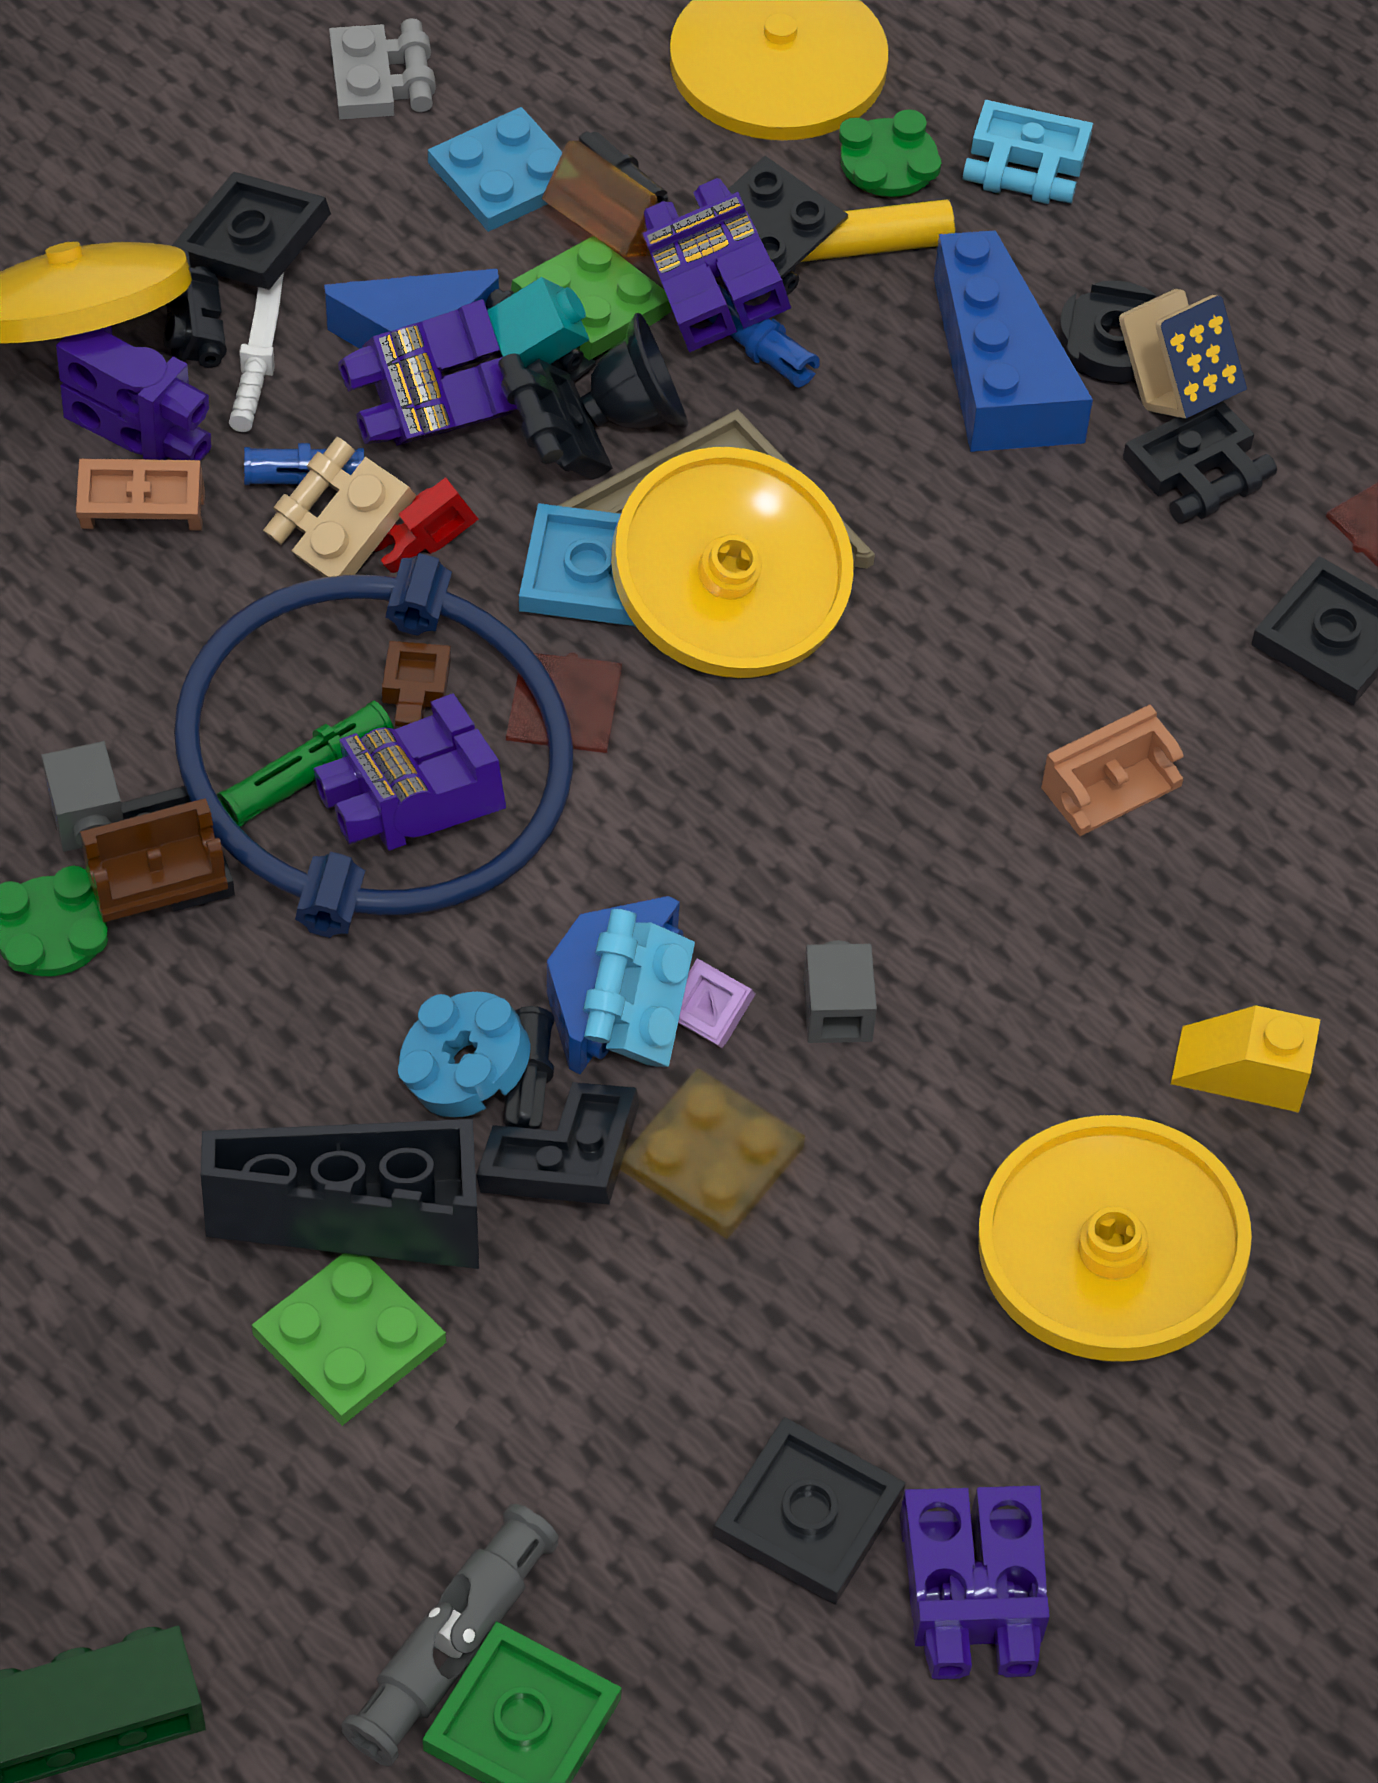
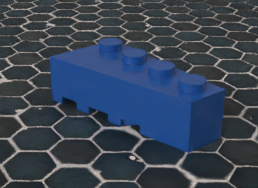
[934,230,1093,452]

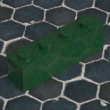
[0,1625,206,1783]

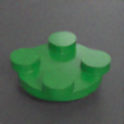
[839,109,941,197]
[0,866,108,976]

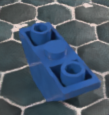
[324,269,499,349]
[547,896,683,1074]

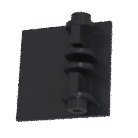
[728,156,849,295]

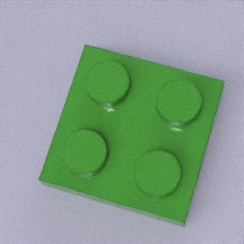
[511,235,672,360]
[252,1253,446,1426]

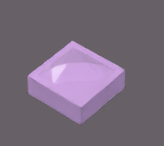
[678,958,756,1048]

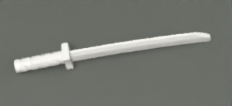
[229,273,284,432]

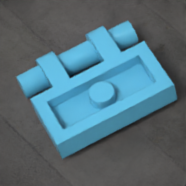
[963,100,1093,204]
[583,909,695,1067]

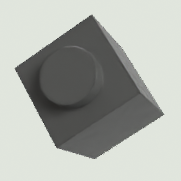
[41,741,123,852]
[803,940,877,1043]

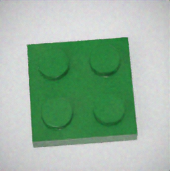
[423,1621,622,1783]

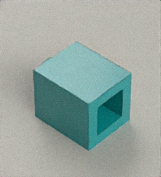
[487,277,590,368]

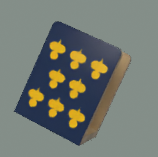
[1119,289,1247,419]

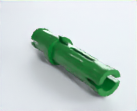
[217,700,394,827]

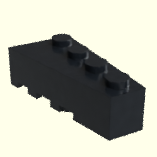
[200,1119,479,1269]

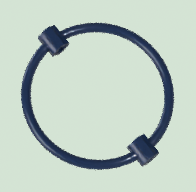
[174,553,573,938]

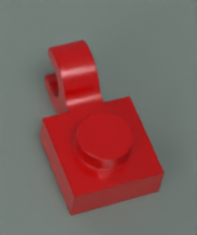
[374,477,479,573]

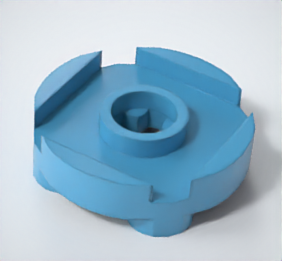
[398,992,531,1117]

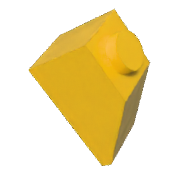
[1171,1005,1321,1112]

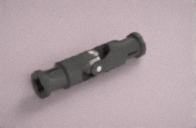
[341,1504,559,1766]

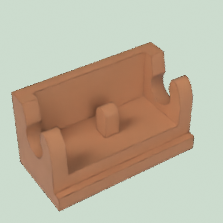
[76,459,205,531]
[1041,704,1184,836]

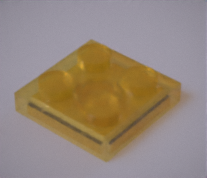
[620,1068,805,1239]

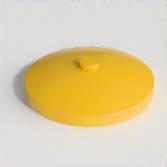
[670,0,888,140]
[0,242,192,343]
[611,447,853,678]
[979,1115,1252,1361]

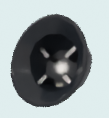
[581,313,688,429]

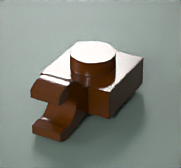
[382,641,451,728]

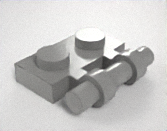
[329,18,436,120]

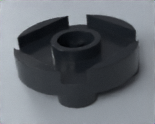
[1058,281,1156,382]

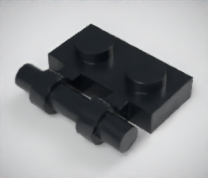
[498,353,613,480]
[1123,401,1277,523]

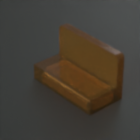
[541,141,657,257]

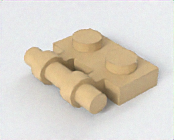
[263,437,416,577]

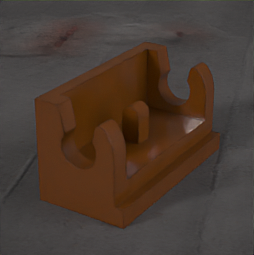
[80,798,228,923]

